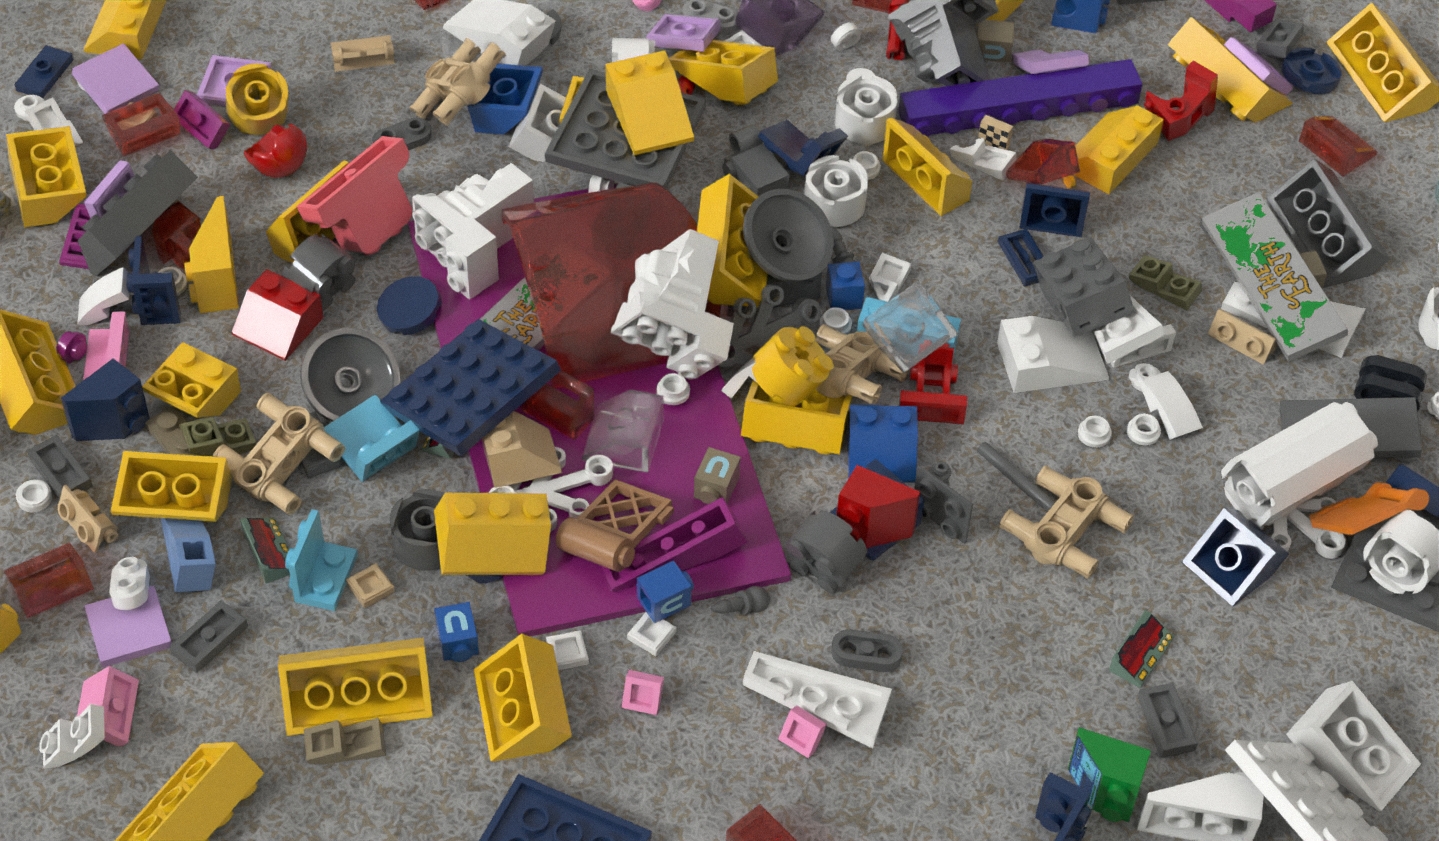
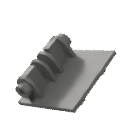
[914,461,973,544]

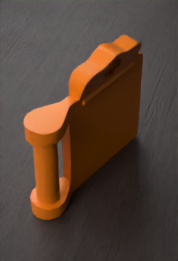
[1309,482,1429,535]

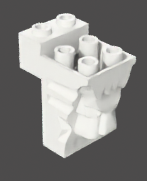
[412,163,535,300]
[611,229,734,379]

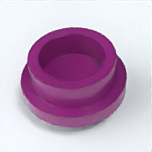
[56,331,87,364]

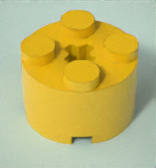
[226,63,288,135]
[752,326,834,406]

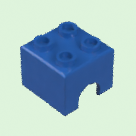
[1051,0,1110,33]

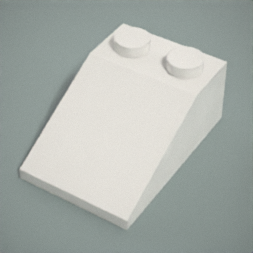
[443,0,556,66]
[509,84,566,163]
[997,316,1109,393]
[1286,681,1421,812]
[1137,772,1264,841]

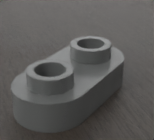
[372,118,432,150]
[831,629,903,672]

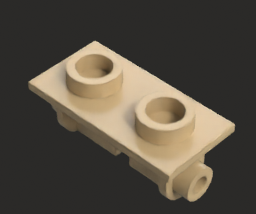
[331,35,395,72]
[1208,308,1278,365]
[57,485,118,553]

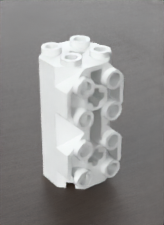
[1221,402,1378,527]

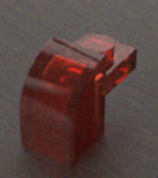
[152,201,201,269]

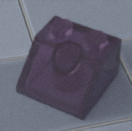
[735,0,824,56]

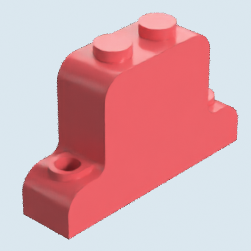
[296,136,412,255]

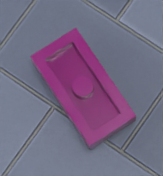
[170,90,231,149]

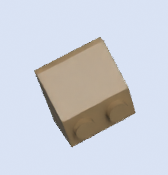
[482,411,562,488]

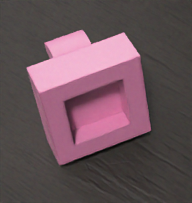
[622,670,664,715]
[778,706,827,758]

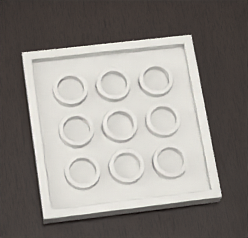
[1225,740,1388,841]

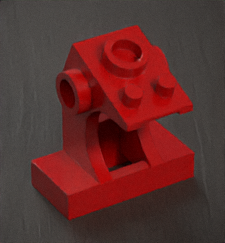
[1144,60,1218,141]
[899,342,967,425]

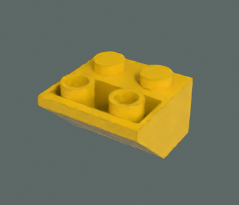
[142,342,241,418]

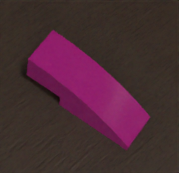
[1204,0,1277,33]

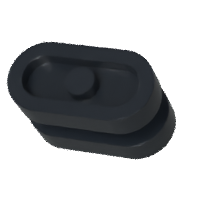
[1354,355,1427,412]

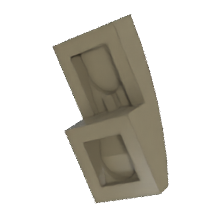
[304,718,386,764]

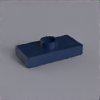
[14,45,73,99]

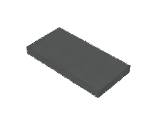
[1279,397,1422,458]

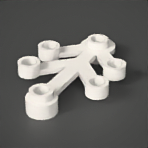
[489,447,613,532]
[1257,497,1346,559]

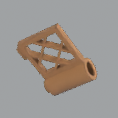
[556,480,674,572]

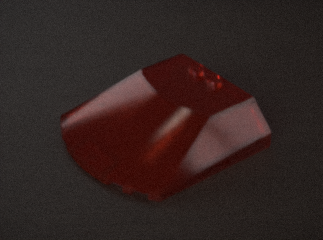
[501,182,721,388]

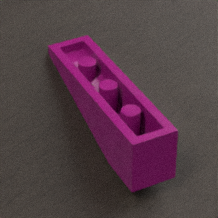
[601,497,748,592]

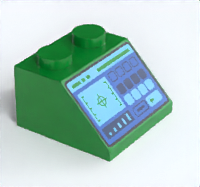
[1068,727,1151,822]

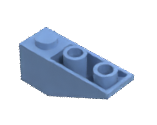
[161,518,216,592]

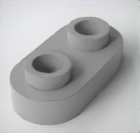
[682,0,739,34]

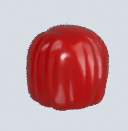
[244,124,307,178]

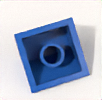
[467,64,543,134]
[847,405,918,483]

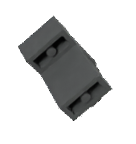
[888,0,998,86]

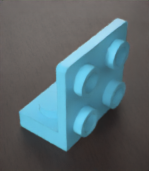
[324,395,420,482]
[285,509,358,611]

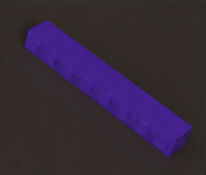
[898,59,1143,137]

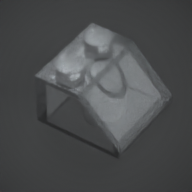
[862,280,958,373]
[582,390,664,473]

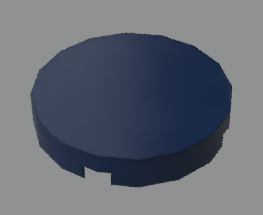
[1282,48,1342,94]
[377,276,442,335]

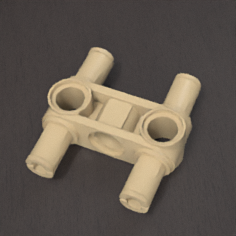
[409,38,506,126]
[815,324,911,405]
[213,393,345,515]
[1000,465,1134,579]

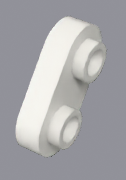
[109,557,150,610]

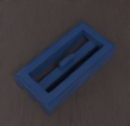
[998,229,1043,287]

